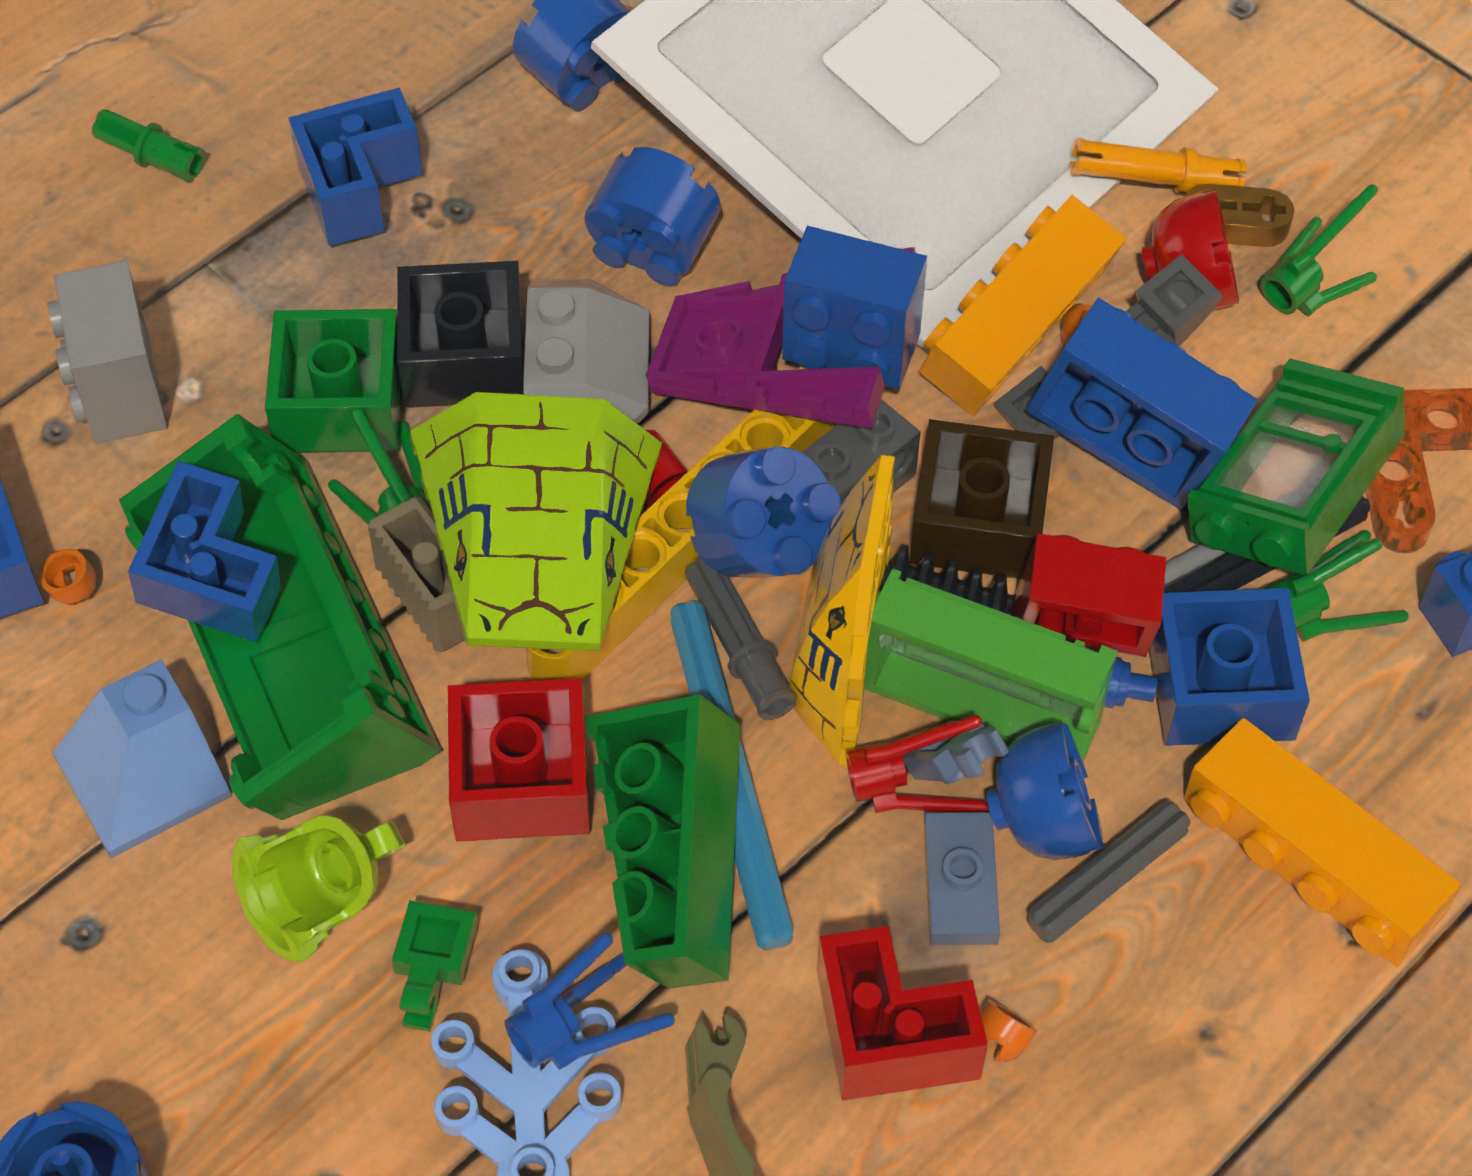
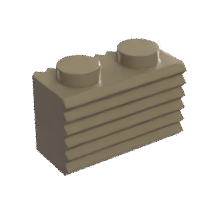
[368,497,465,652]

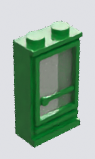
[1187,358,1405,575]

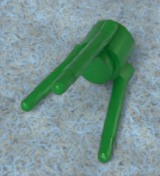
[1261,184,1378,316]
[328,408,433,525]
[1263,530,1409,642]

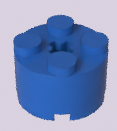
[513,0,631,111]
[584,147,721,286]
[686,446,841,578]
[0,1102,150,1176]

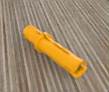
[1070,138,1247,193]

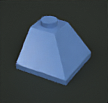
[53,660,232,858]

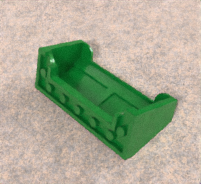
[119,413,441,820]

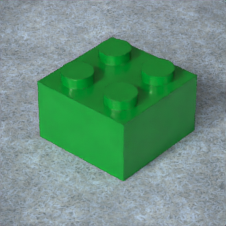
[265,309,402,452]

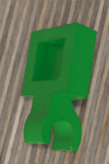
[392,900,478,1032]

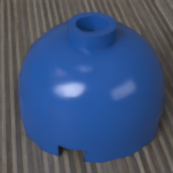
[986,721,1104,860]

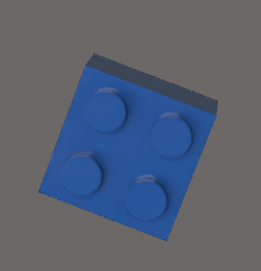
[782,225,927,390]
[1150,588,1310,746]

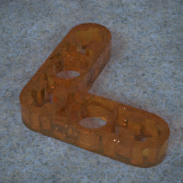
[1353,388,1472,554]

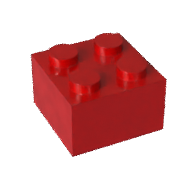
[448,678,590,842]

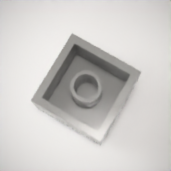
[47,260,168,444]

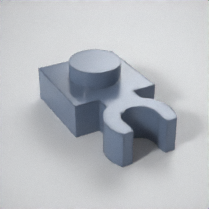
[903,721,1009,784]

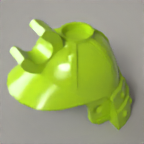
[232,815,406,962]

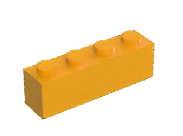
[918,194,1127,417]
[1184,717,1462,968]

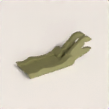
[685,1013,755,1176]

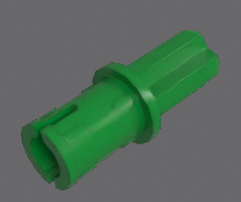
[92,109,205,183]

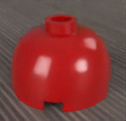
[1142,190,1239,310]

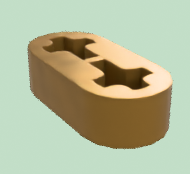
[1186,184,1295,247]

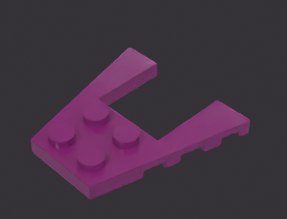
[646,247,916,428]

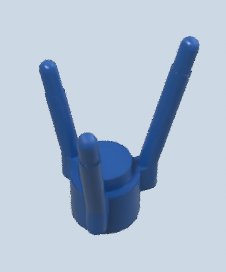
[505,933,675,1070]

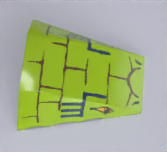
[410,392,662,651]

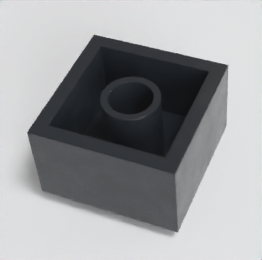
[397,261,524,407]

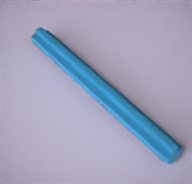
[670,600,793,950]

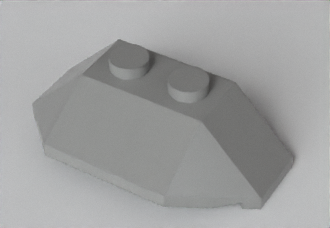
[523,279,649,424]

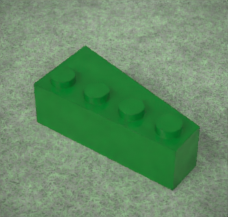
[585,694,740,989]

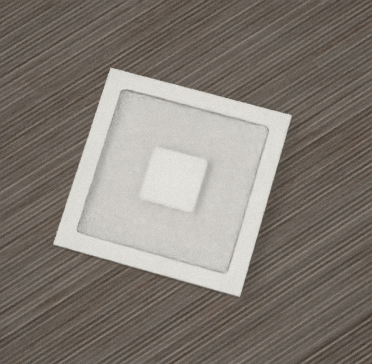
[591,0,1219,354]

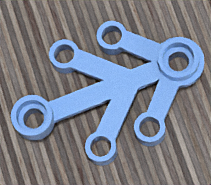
[431,949,622,1176]

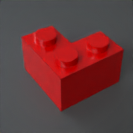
[1011,533,1167,657]
[817,926,988,1101]

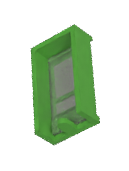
[864,568,1118,762]

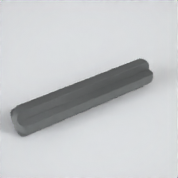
[1027,801,1191,943]

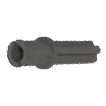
[685,556,797,720]

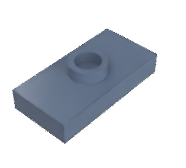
[924,812,1000,945]

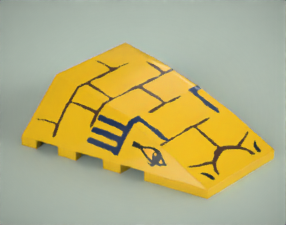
[789,455,895,767]

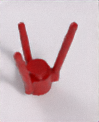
[845,715,990,814]

